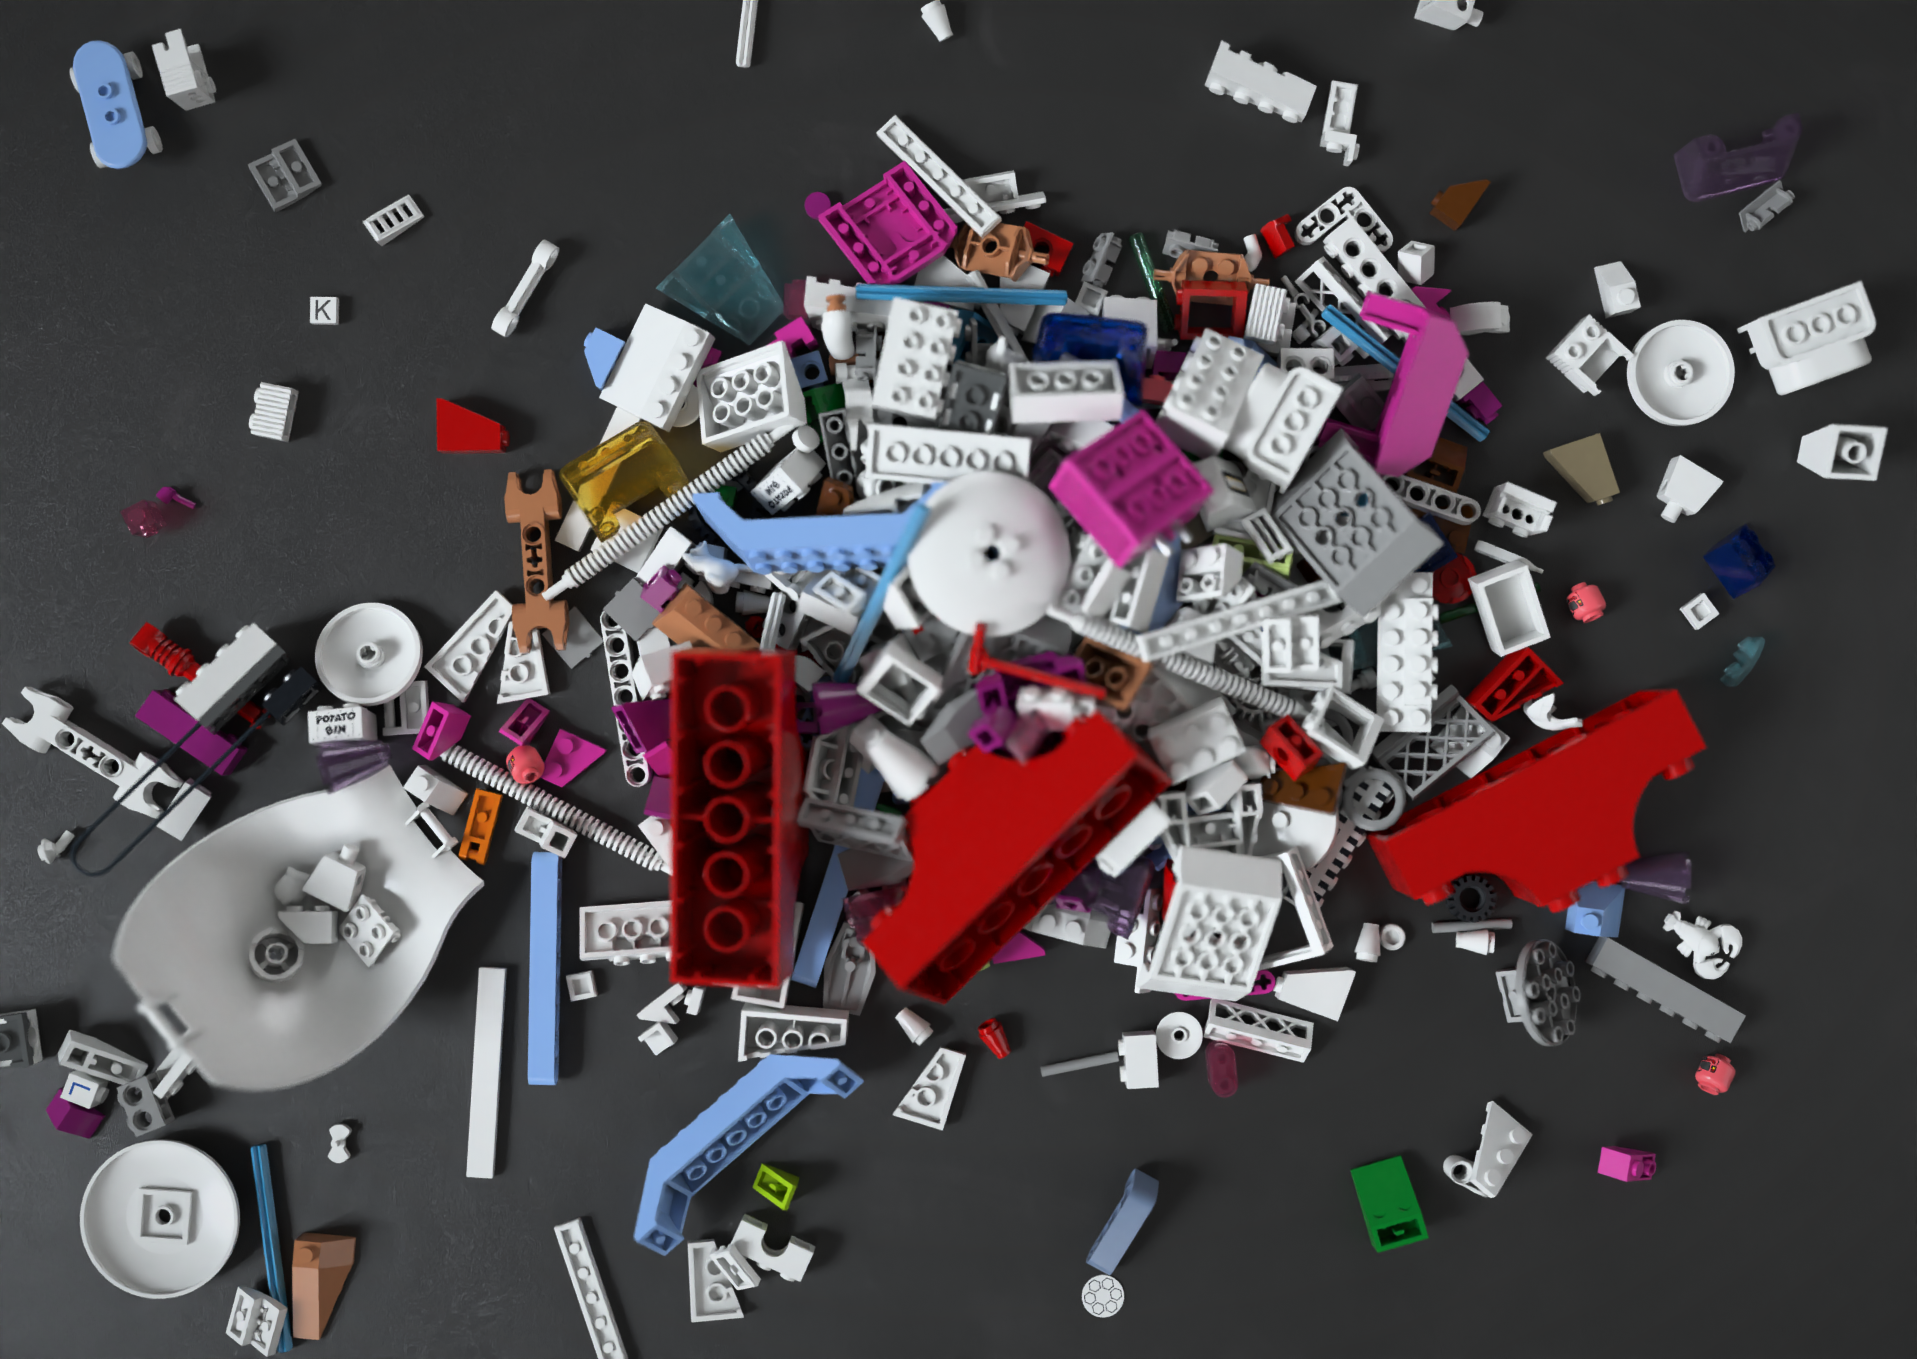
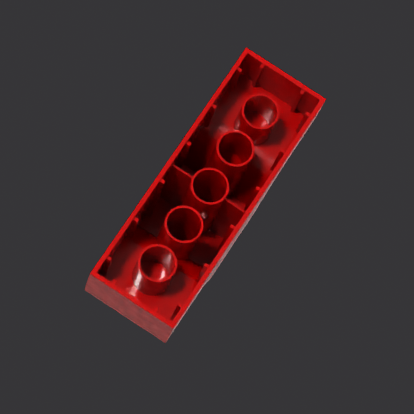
[670,647,809,988]
[1366,689,1706,913]
[862,710,1174,1005]

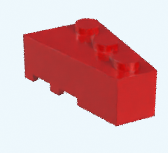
[1464,647,1564,723]

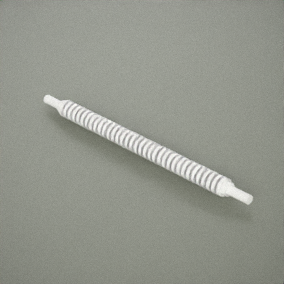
[542,425,795,601]
[1047,604,1325,728]
[440,744,671,875]

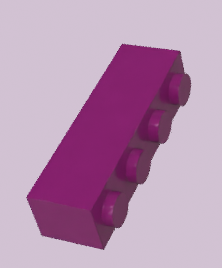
[135,689,248,776]

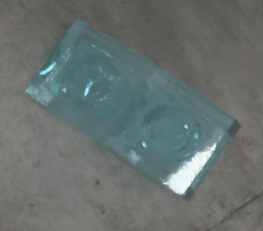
[1720,637,1765,687]

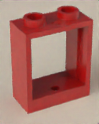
[1174,280,1248,340]

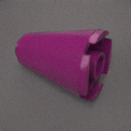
[811,682,882,735]

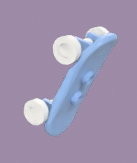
[70,40,163,169]

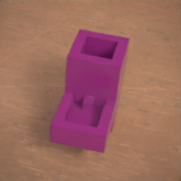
[967,707,1033,759]

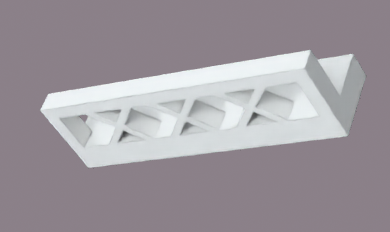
[1295,256,1392,359]
[1203,998,1314,1063]

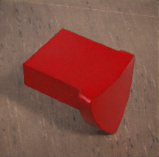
[1260,214,1295,259]

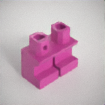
[766,317,820,359]

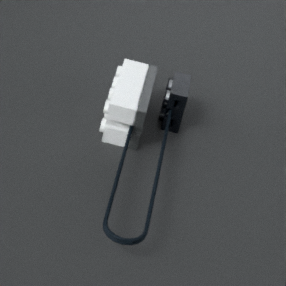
[70,623,322,877]

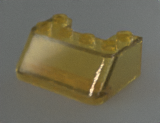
[559,421,690,543]

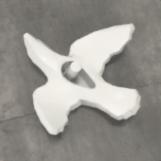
[1523,694,1583,731]

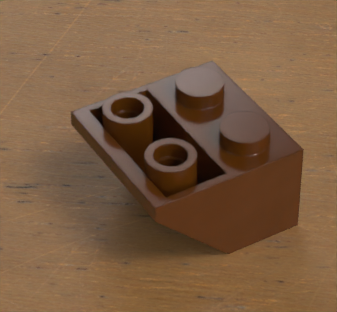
[1402,437,1468,493]

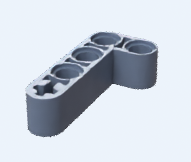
[1086,1168,1159,1275]

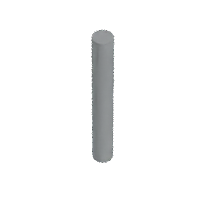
[1432,918,1512,933]
[1040,1051,1119,1077]

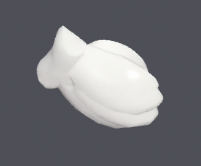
[274,866,310,905]

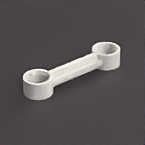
[491,239,560,338]

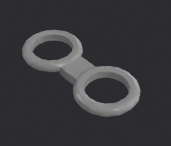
[1315,708,1406,831]

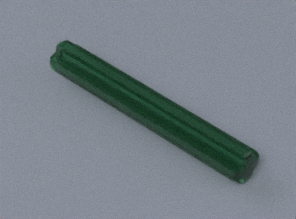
[1129,232,1175,333]

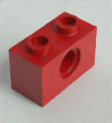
[1023,221,1073,277]
[1259,714,1324,782]

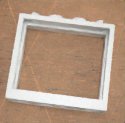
[1234,846,1334,971]

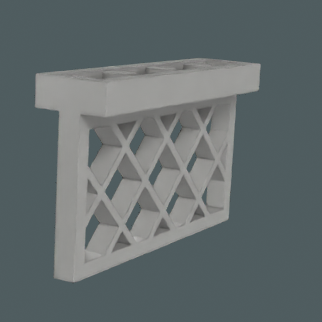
[1371,684,1496,800]
[796,797,914,862]

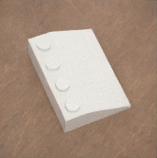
[599,304,716,432]
[696,340,807,452]

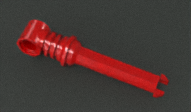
[129,622,271,729]

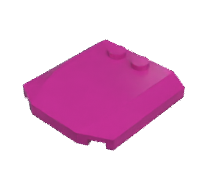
[818,161,958,285]

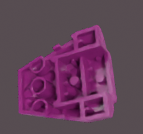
[975,651,1087,760]

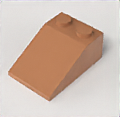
[1073,637,1153,712]

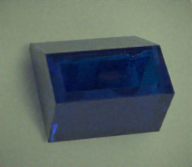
[1703,524,1776,599]

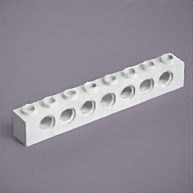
[1323,216,1484,402]

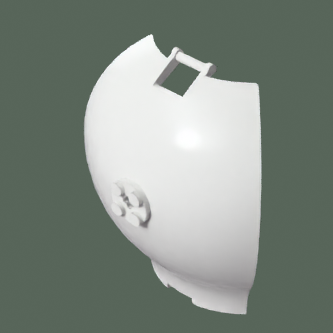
[113,764,484,1091]

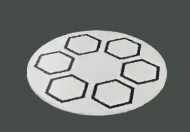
[1082,1275,1124,1317]

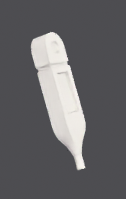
[1474,540,1544,574]

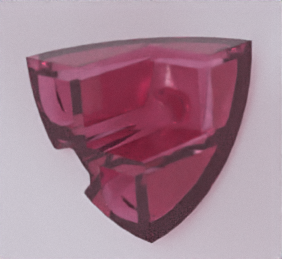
[842,885,906,947]

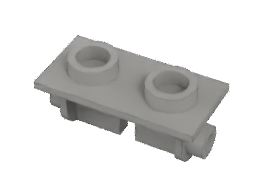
[1739,180,1795,232]
[1162,229,1219,258]
[1081,232,1122,288]
[855,325,882,385]
[1242,562,1299,596]

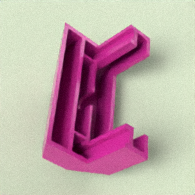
[1316,290,1468,477]

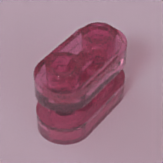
[1205,1040,1238,1098]

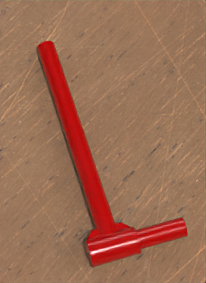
[968,622,1107,699]

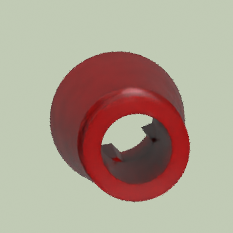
[977,1018,1011,1059]

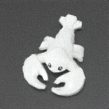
[1663,910,1742,980]

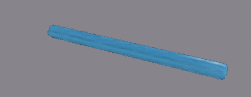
[856,284,1068,306]
[1321,304,1490,442]
[833,503,931,683]
[251,1144,293,1353]

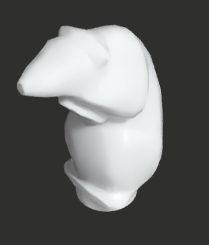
[1211,745,1275,779]

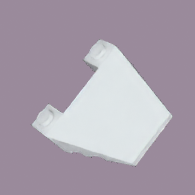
[1153,782,1263,862]

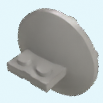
[1495,939,1581,1046]

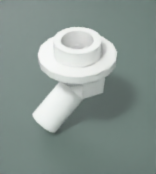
[38,830,75,864]

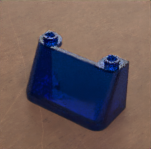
[1034,312,1148,406]

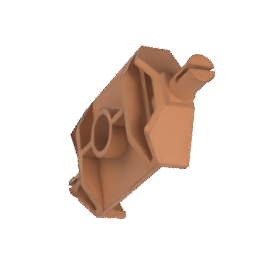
[948,223,1050,282]
[1153,250,1270,305]

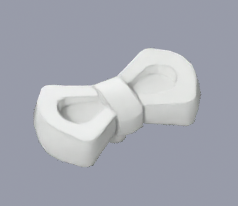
[328,1123,352,1163]

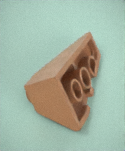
[292,1232,356,1340]

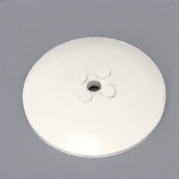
[908,472,1070,636]
[80,1139,240,1299]

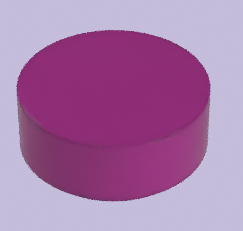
[805,192,831,220]

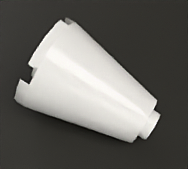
[865,729,938,801]

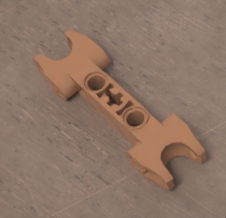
[504,469,570,654]

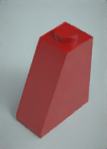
[436,398,510,454]

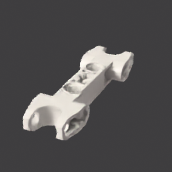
[2,687,184,819]

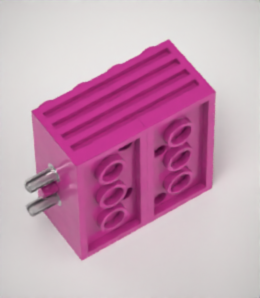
[1049,409,1215,569]

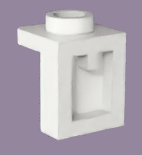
[1320,130,1360,166]

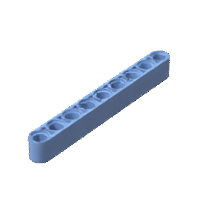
[791,768,884,988]
[528,852,562,1085]

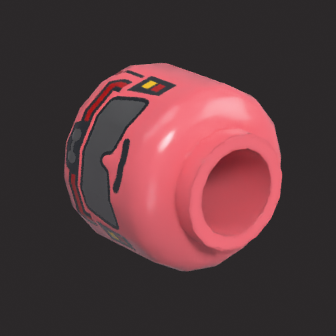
[1566,582,1606,623]
[506,745,545,784]
[1695,1054,1736,1095]

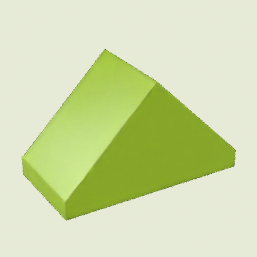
[752,1163,800,1211]

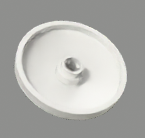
[1627,320,1735,426]
[315,603,423,706]
[1251,768,1339,873]

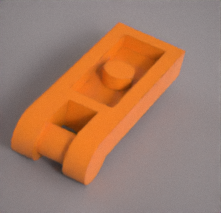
[458,788,503,865]

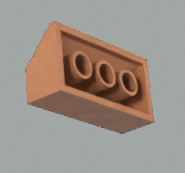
[652,582,761,649]

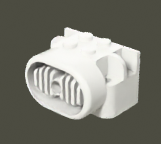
[1737,281,1876,395]
[1222,363,1343,494]

